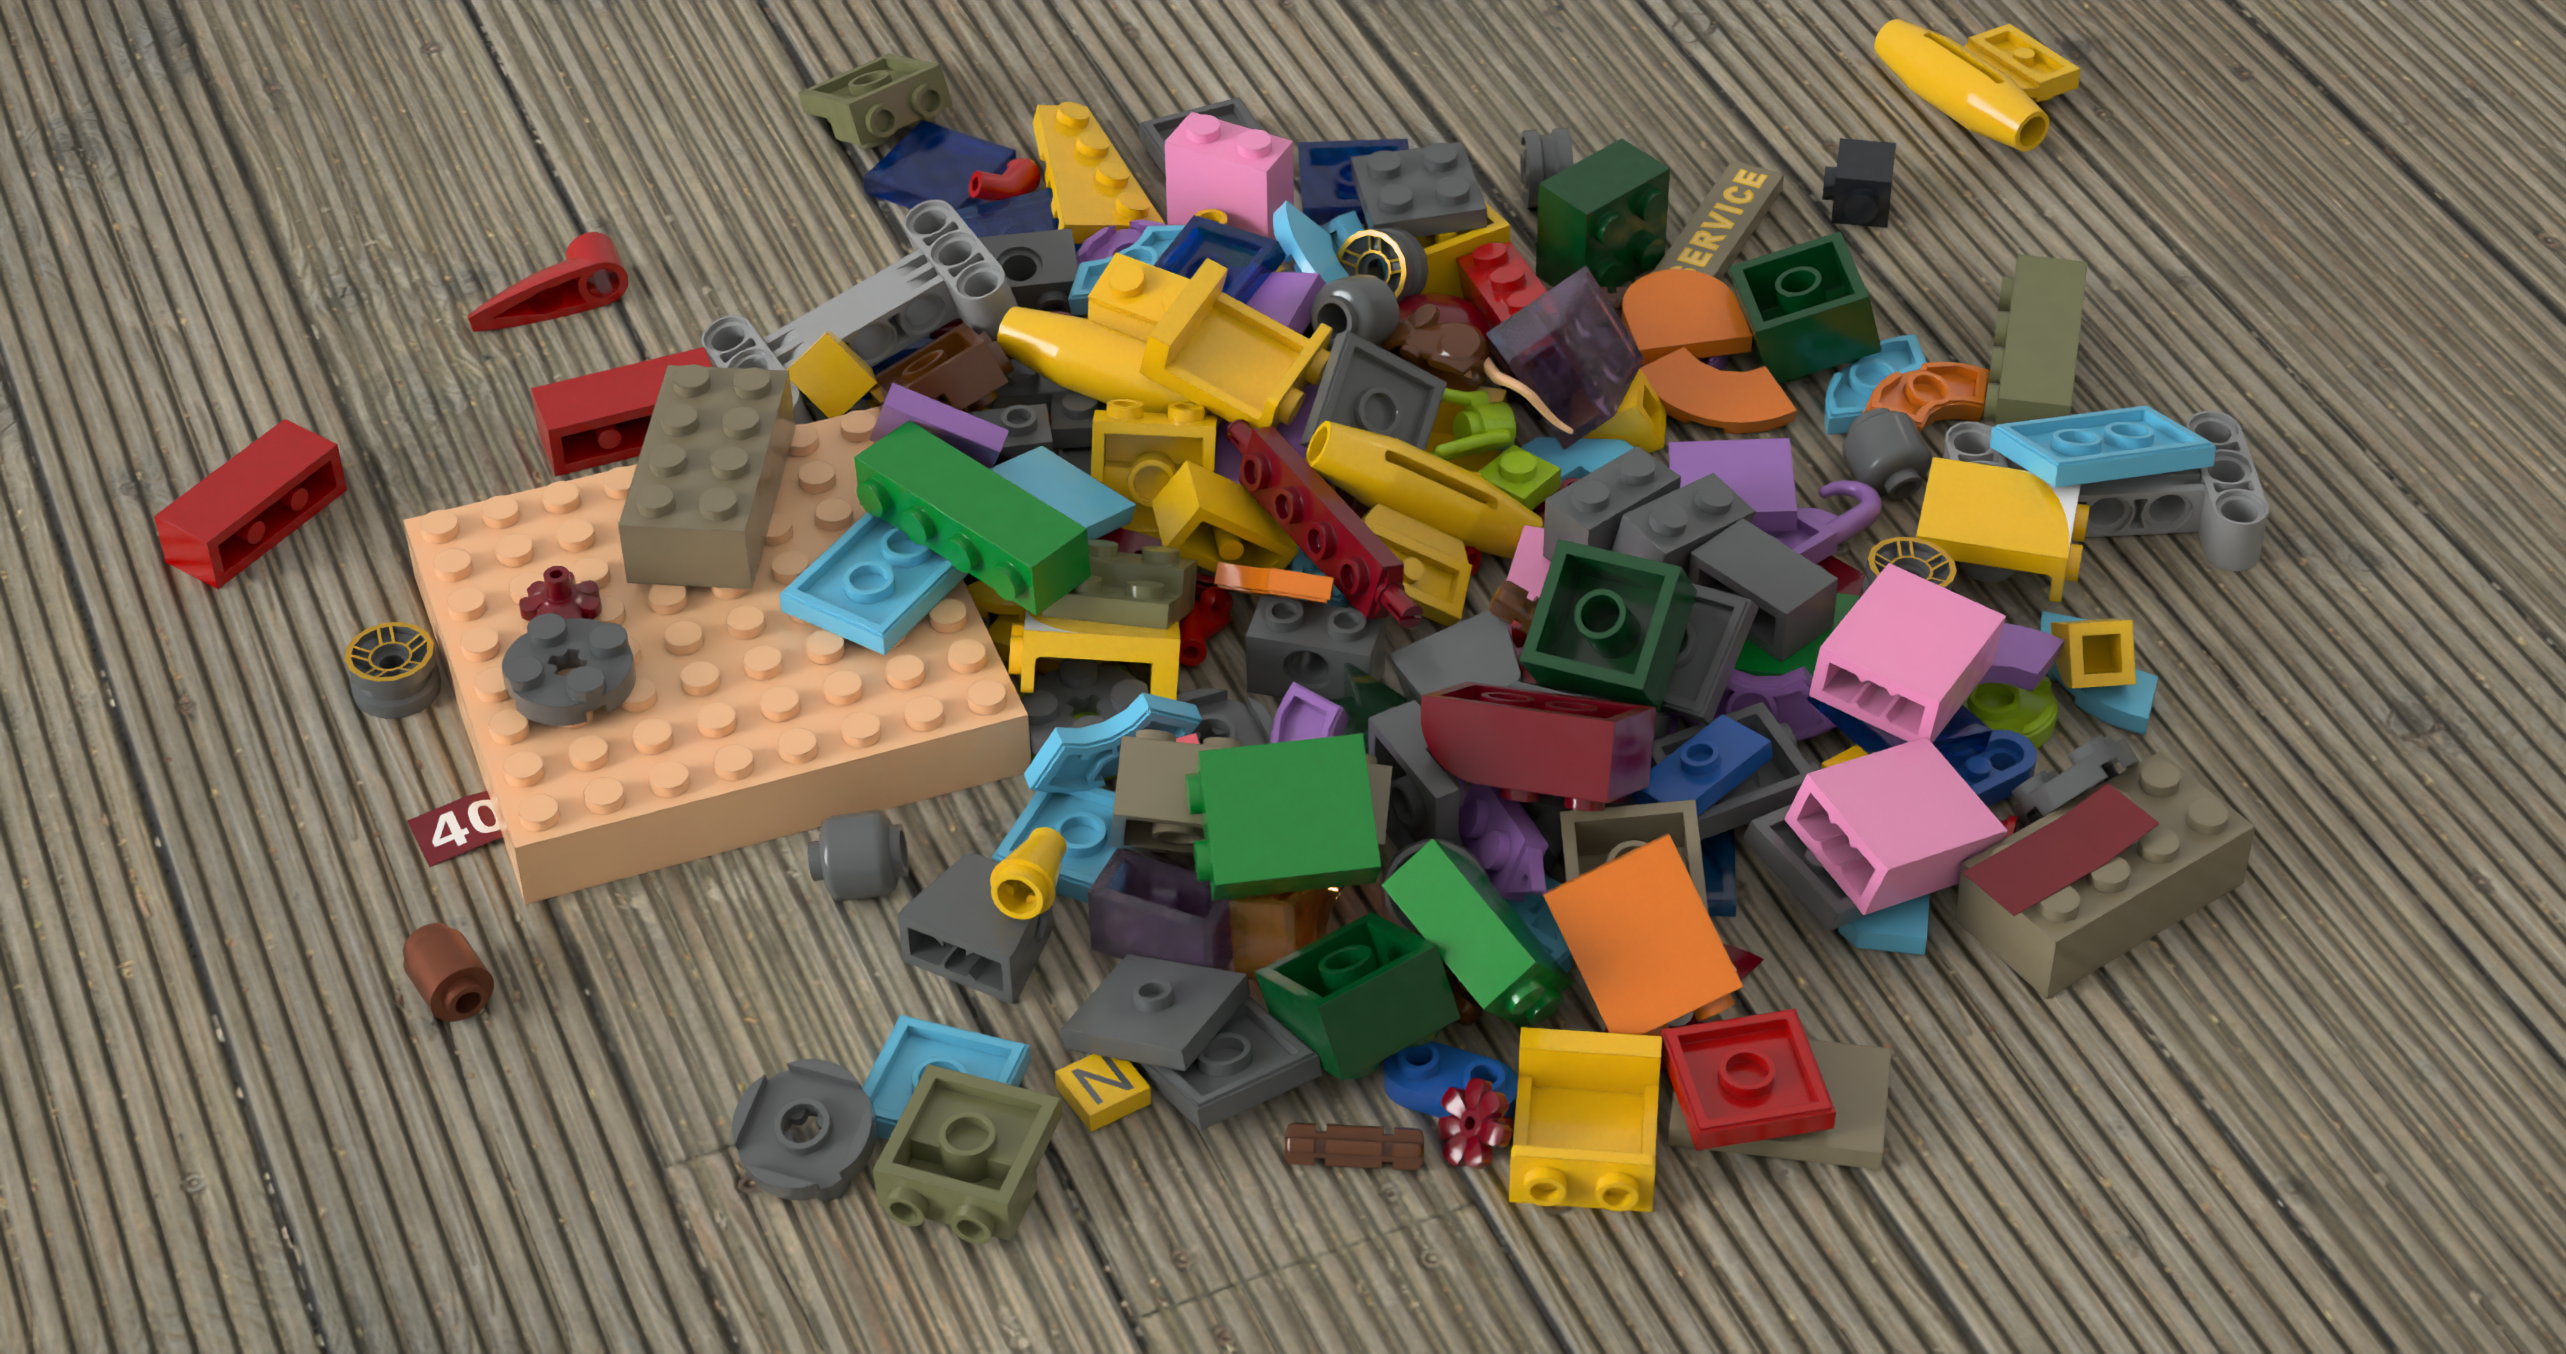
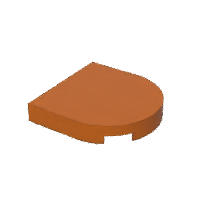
[1621,269,1753,366]

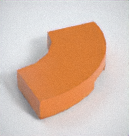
[1638,347,1797,434]
[1862,362,1990,433]
[1214,562,1334,604]

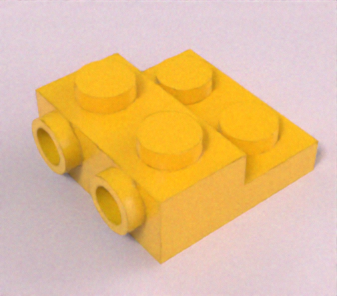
[1091,399,1217,539]

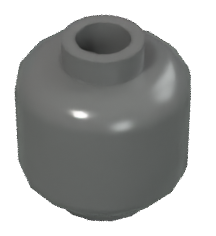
[1311,274,1400,351]
[1843,408,1932,500]
[807,810,909,901]

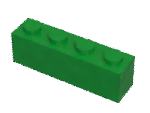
[854,420,1091,616]

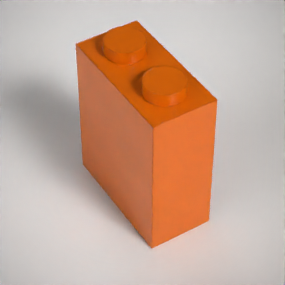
[1543,833,1743,1036]

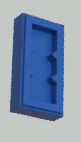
[1632,714,1773,817]

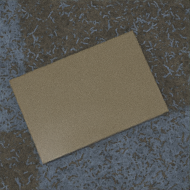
[1668,1025,1892,1170]

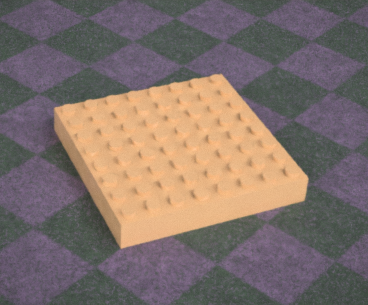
[403,406,1031,905]

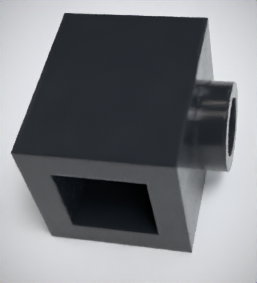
[1822,138,1896,228]

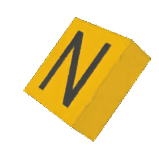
[1055,1054,1151,1132]

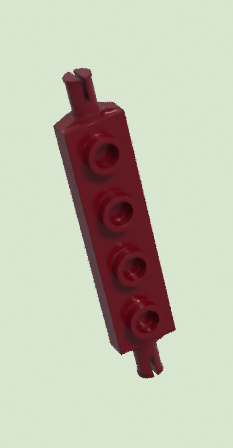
[1225,419,1423,629]

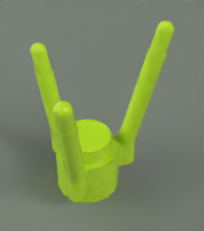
[1430,388,1516,461]

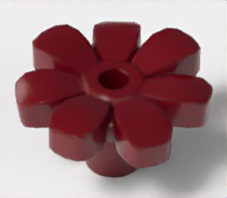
[519,566,602,621]
[1438,1078,1514,1169]

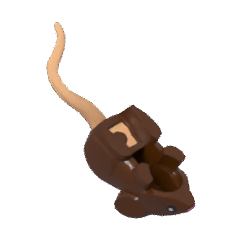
[1378,304,1574,434]

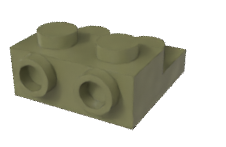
[798,53,953,149]
[1042,540,1198,630]
[873,1064,1062,1244]

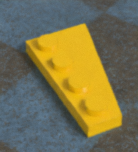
[1032,102,1165,244]

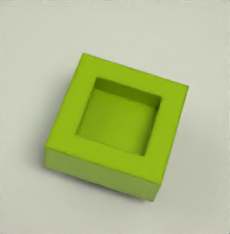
[1478,444,1561,511]

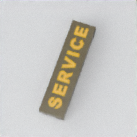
[1653,160,1784,280]

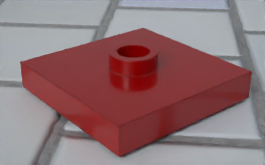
[1660,1008,1836,1151]

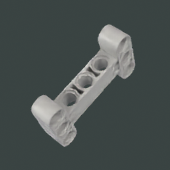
[701,199,1018,425]
[1943,411,2269,583]

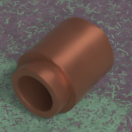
[403,923,494,1022]

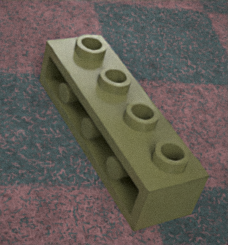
[1983,254,2088,426]

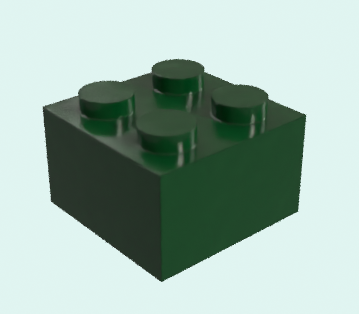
[1536,138,1670,293]
[1729,231,1882,384]
[1519,539,1698,713]
[1255,912,1461,1081]

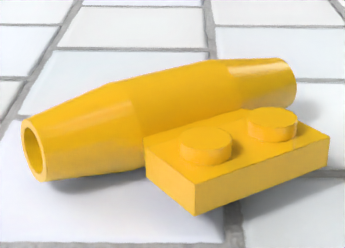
[1874,19,2081,152]
[997,252,1223,428]
[1305,421,1543,627]

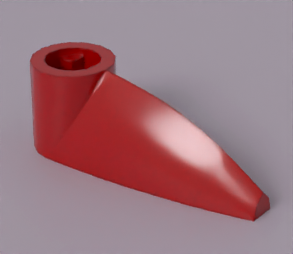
[468,232,629,332]

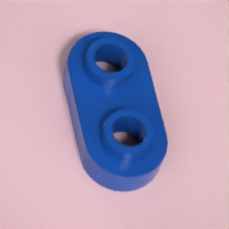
[1941,730,2037,807]
[1383,1041,1518,1119]

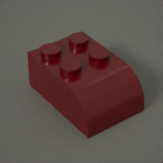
[1420,681,1656,812]

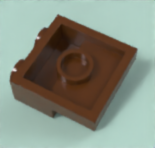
[868,323,1014,412]

